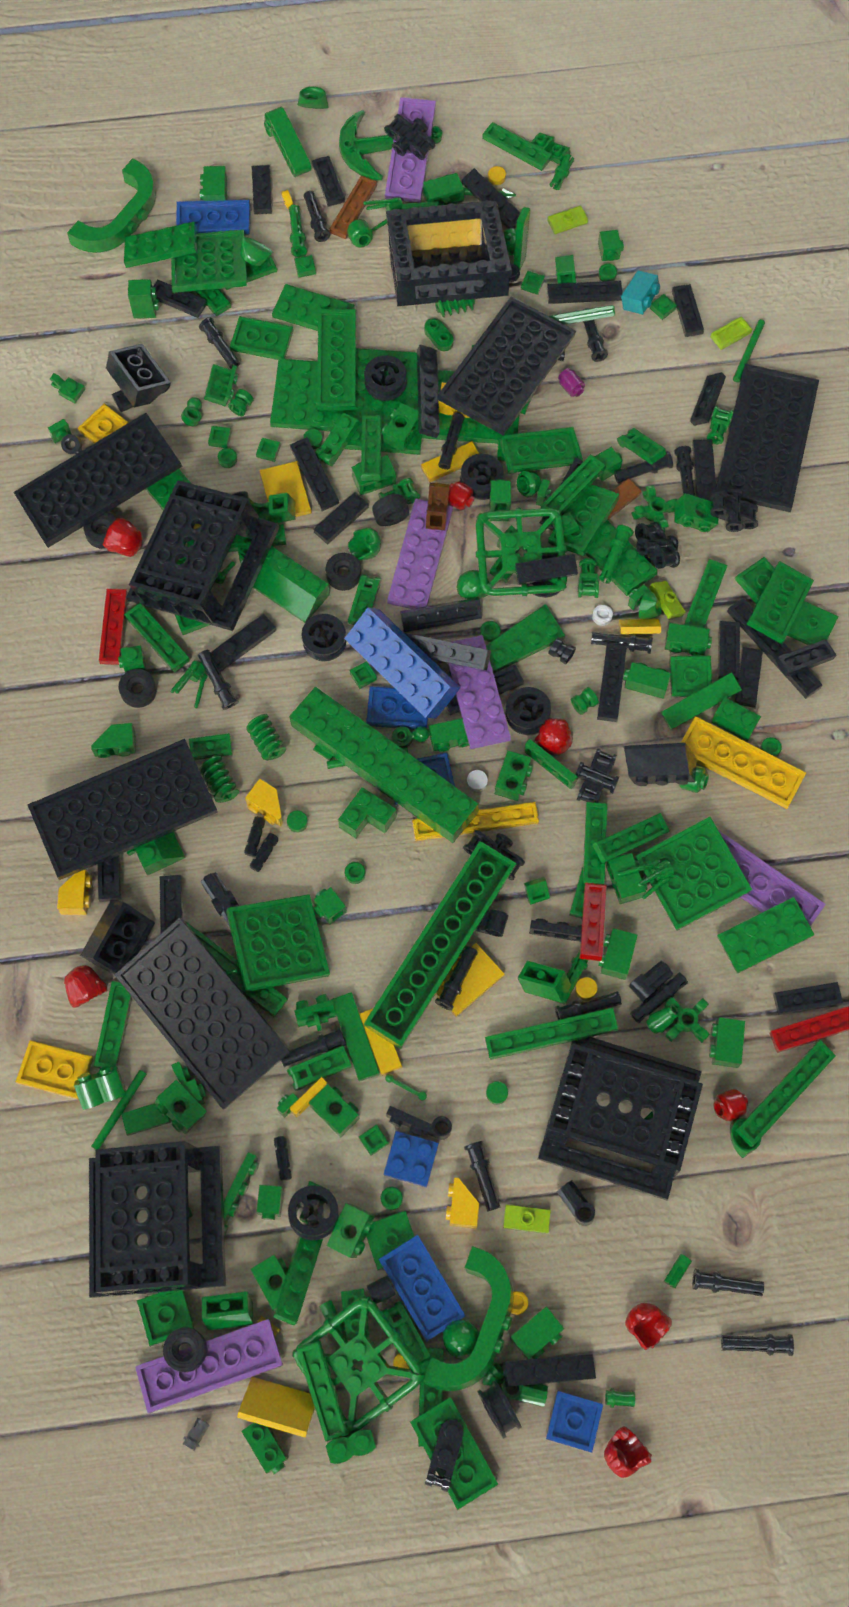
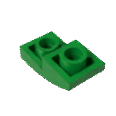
[531,132,571,165]
[171,1062,206,1105]

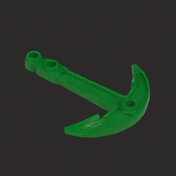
[339,110,442,181]

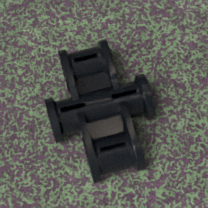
[384,114,436,160]
[710,489,758,532]
[635,522,680,569]
[575,748,620,803]
[463,830,525,880]

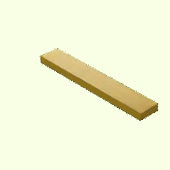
[412,802,539,841]

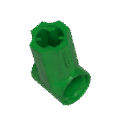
[500,1379,548,1407]

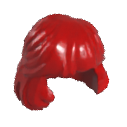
[103,518,143,557]
[534,718,573,756]
[64,965,107,1008]
[625,1303,672,1350]
[604,1426,652,1478]

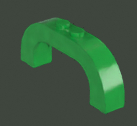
[67,158,156,253]
[423,1246,514,1391]

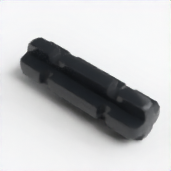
[244,816,265,857]
[250,833,279,872]
[274,1136,292,1181]

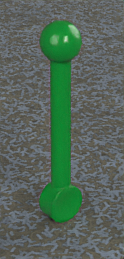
[385,1074,427,1101]

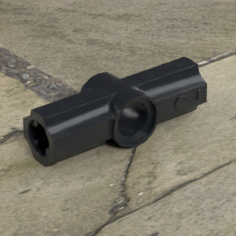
[201,872,239,928]

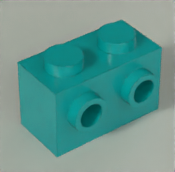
[621,270,660,315]

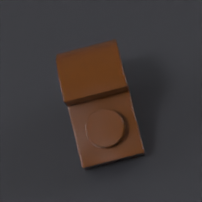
[426,483,449,531]

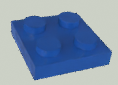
[384,1131,439,1188]
[546,1391,603,1453]

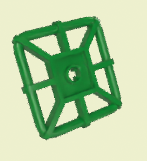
[476,508,567,597]
[292,1296,425,1434]

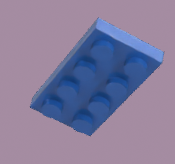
[176,200,250,234]
[379,1235,466,1342]

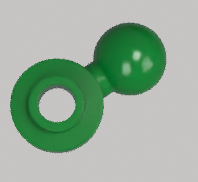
[181,397,202,427]
[392,726,430,748]

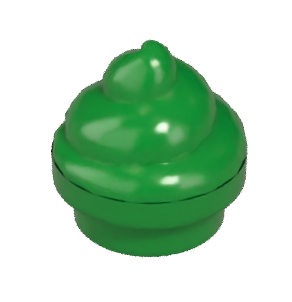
[482,1361,504,1386]

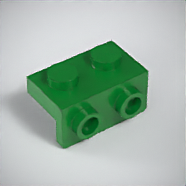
[203,364,239,406]

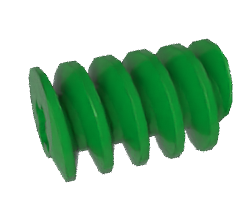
[435,299,475,318]
[246,714,286,761]
[199,756,239,803]

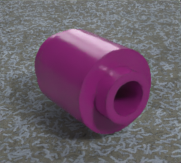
[558,368,585,397]

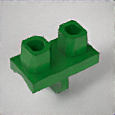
[294,994,336,1031]

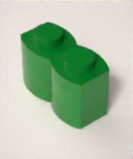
[74,1065,126,1110]
[326,1430,377,1464]

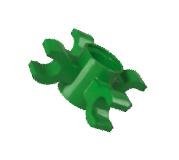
[631,485,678,532]
[664,997,710,1043]

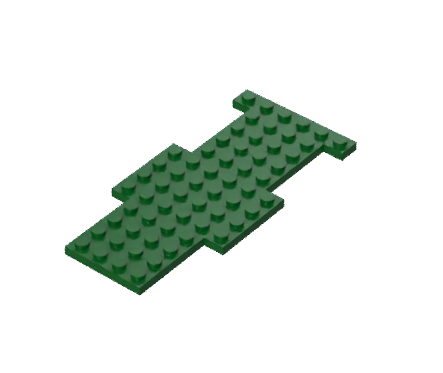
[270,348,520,461]

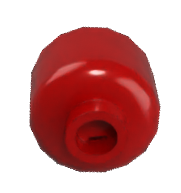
[448,481,475,510]
[714,1089,748,1121]

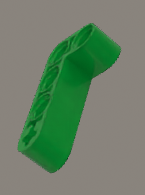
[264,106,312,177]

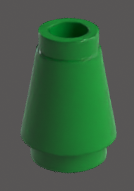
[646,1005,679,1034]

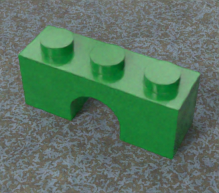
[249,493,296,523]

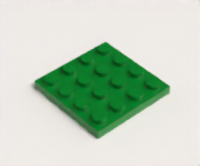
[171,229,247,293]
[635,817,752,931]
[226,894,330,992]

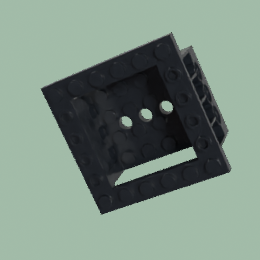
[386,200,512,307]
[126,480,279,631]
[537,1037,703,1201]
[89,1141,226,1298]

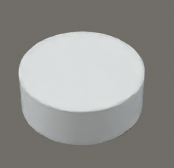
[592,605,613,626]
[467,770,488,792]

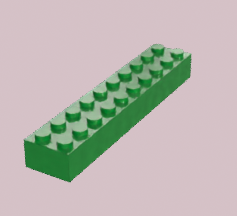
[289,687,479,843]
[364,841,516,1049]

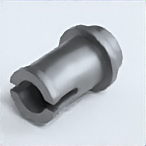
[183,1417,210,1451]

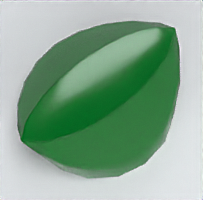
[297,86,329,109]
[240,237,273,266]
[638,590,661,619]
[730,1118,761,1158]

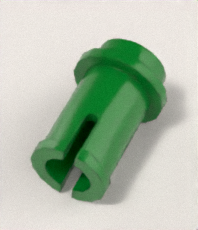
[605,1388,636,1408]

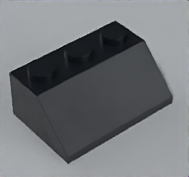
[106,344,171,408]
[624,743,697,786]
[80,900,155,974]

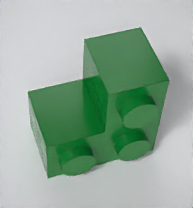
[338,787,397,839]

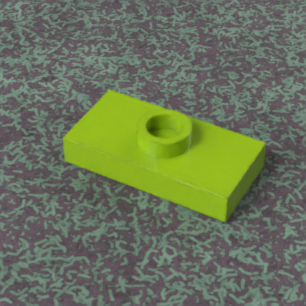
[547,206,588,234]
[710,316,752,350]
[649,581,686,619]
[503,1205,551,1234]

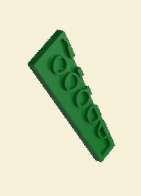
[450,604,565,675]

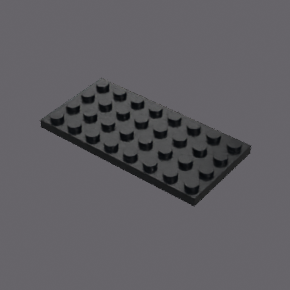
[437,297,576,436]
[715,364,819,513]
[13,413,183,548]
[27,739,218,880]
[115,918,291,1110]

